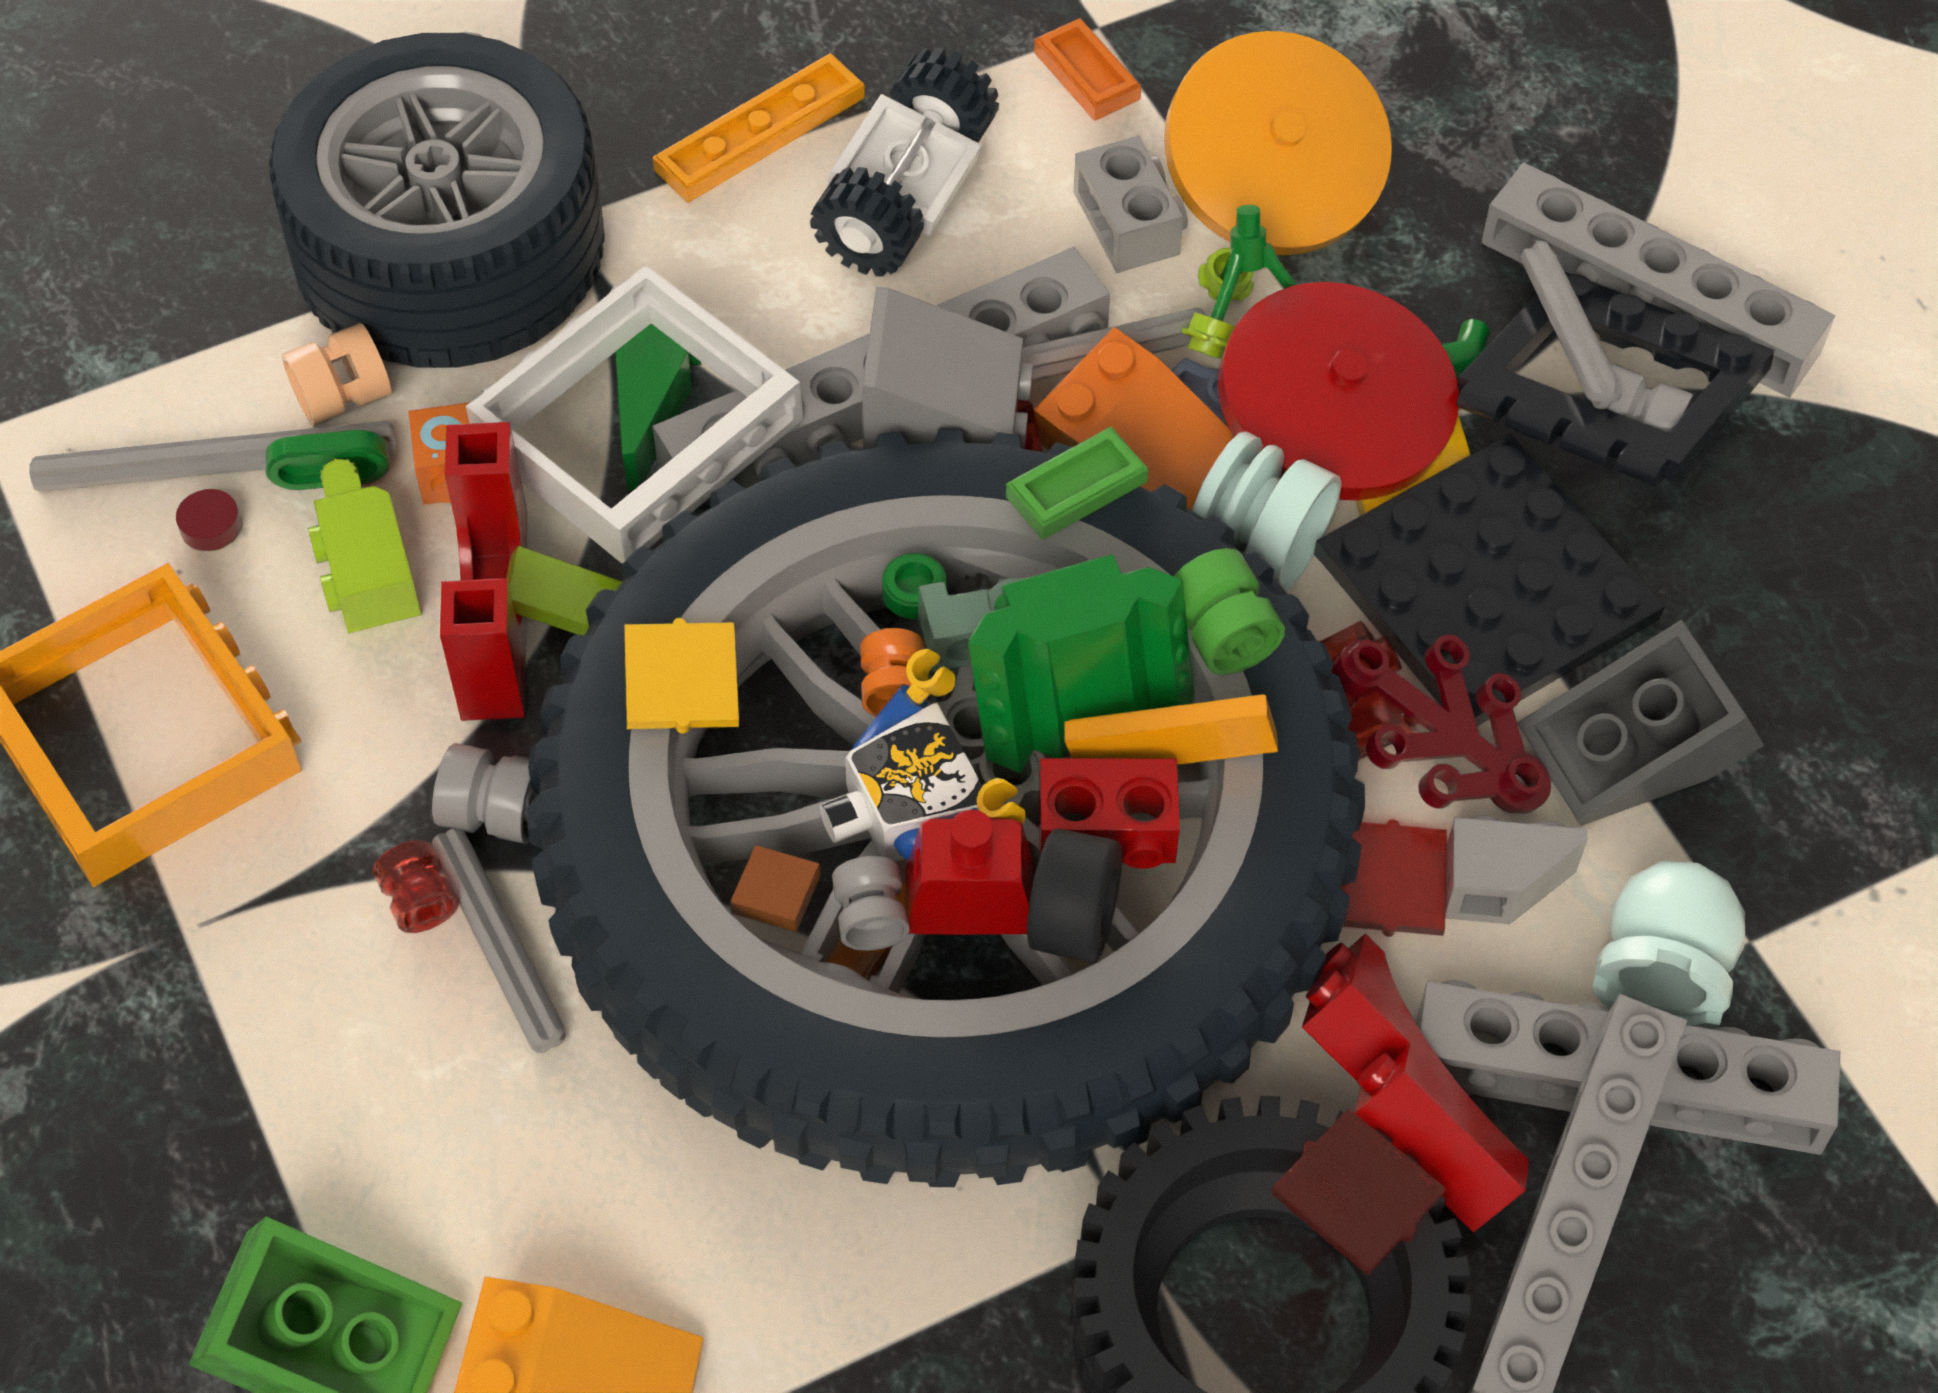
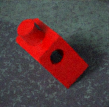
[905,810,1036,934]

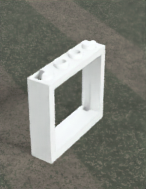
[465,265,803,564]

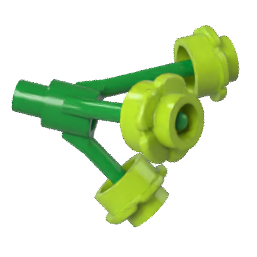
[1181,205,1297,360]

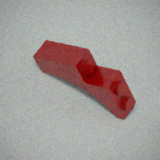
[1302,933,1529,1233]

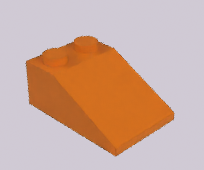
[1034,327,1234,511]

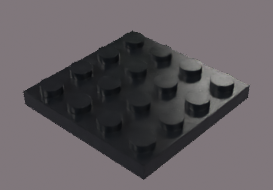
[1314,433,1665,726]

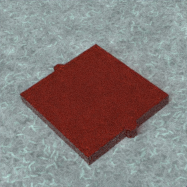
[1341,819,1447,937]
[1271,1108,1446,1276]

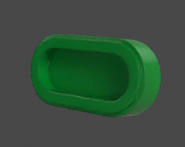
[265,430,389,490]

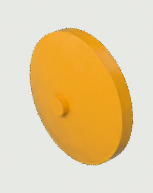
[1164,31,1392,255]

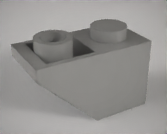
[1444,815,1587,924]

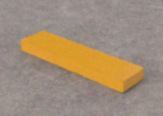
[652,53,865,203]

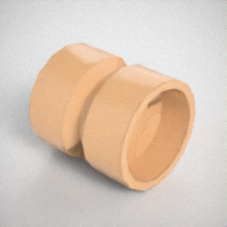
[282,323,392,426]

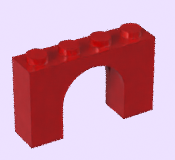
[440,422,527,721]

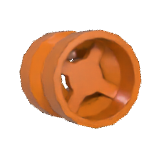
[860,628,928,717]

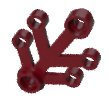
[1332,635,1551,814]

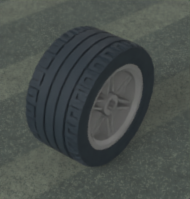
[269,33,605,368]

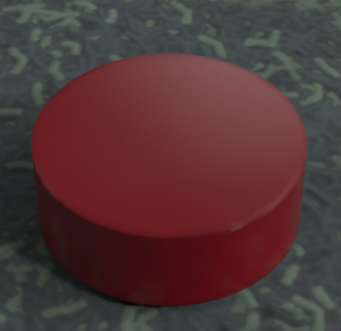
[176,489,242,551]

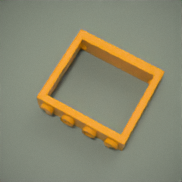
[0,563,302,887]

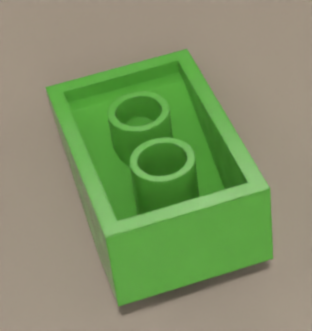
[188,1216,463,1393]

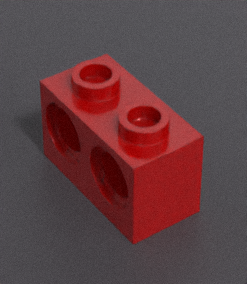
[1038,758,1180,869]

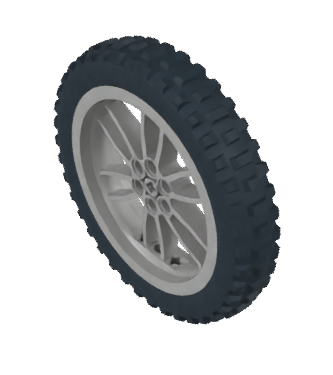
[527,429,1365,1187]

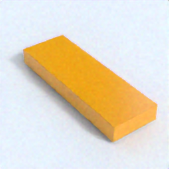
[1065,694,1278,765]

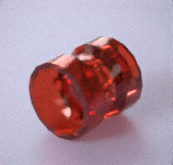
[372,840,460,933]

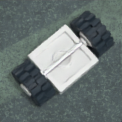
[810,47,999,276]

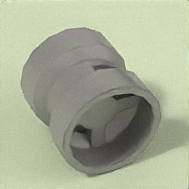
[832,856,909,951]

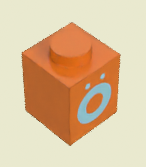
[409,402,470,505]

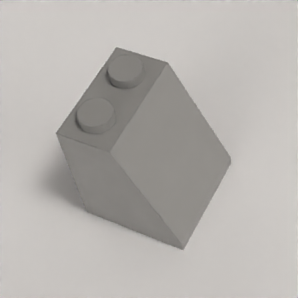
[862,287,1033,450]

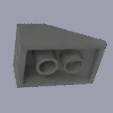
[1517,620,1764,826]

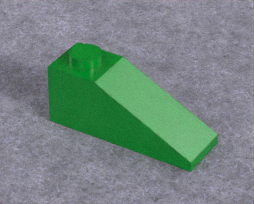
[615,324,702,491]

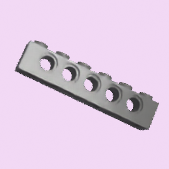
[1481,162,1836,398]
[1417,980,1841,1155]
[1466,994,1688,1393]

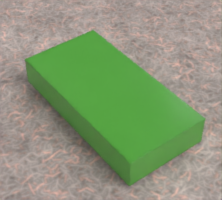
[1006,427,1149,540]

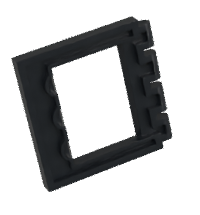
[1457,271,1775,487]

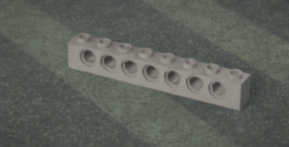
[653,246,1110,512]

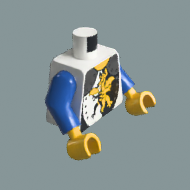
[819,649,1025,861]

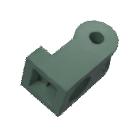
[917,578,1024,672]

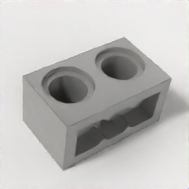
[1073,135,1188,273]

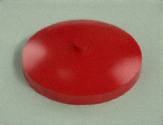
[1218,282,1459,501]

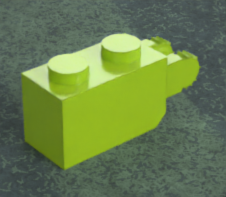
[308,458,422,634]

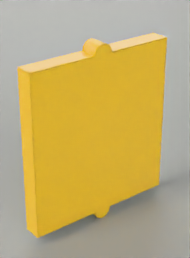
[624,618,739,734]

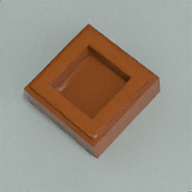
[730,845,821,933]

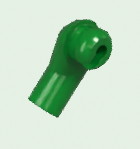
[1442,319,1490,380]

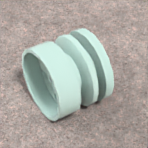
[1192,432,1342,592]

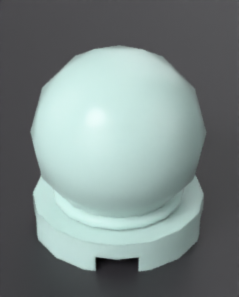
[1593,861,1745,1029]

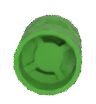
[1174,548,1285,675]

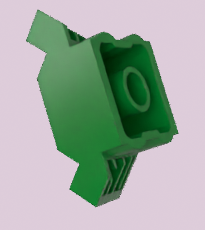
[968,554,1195,773]

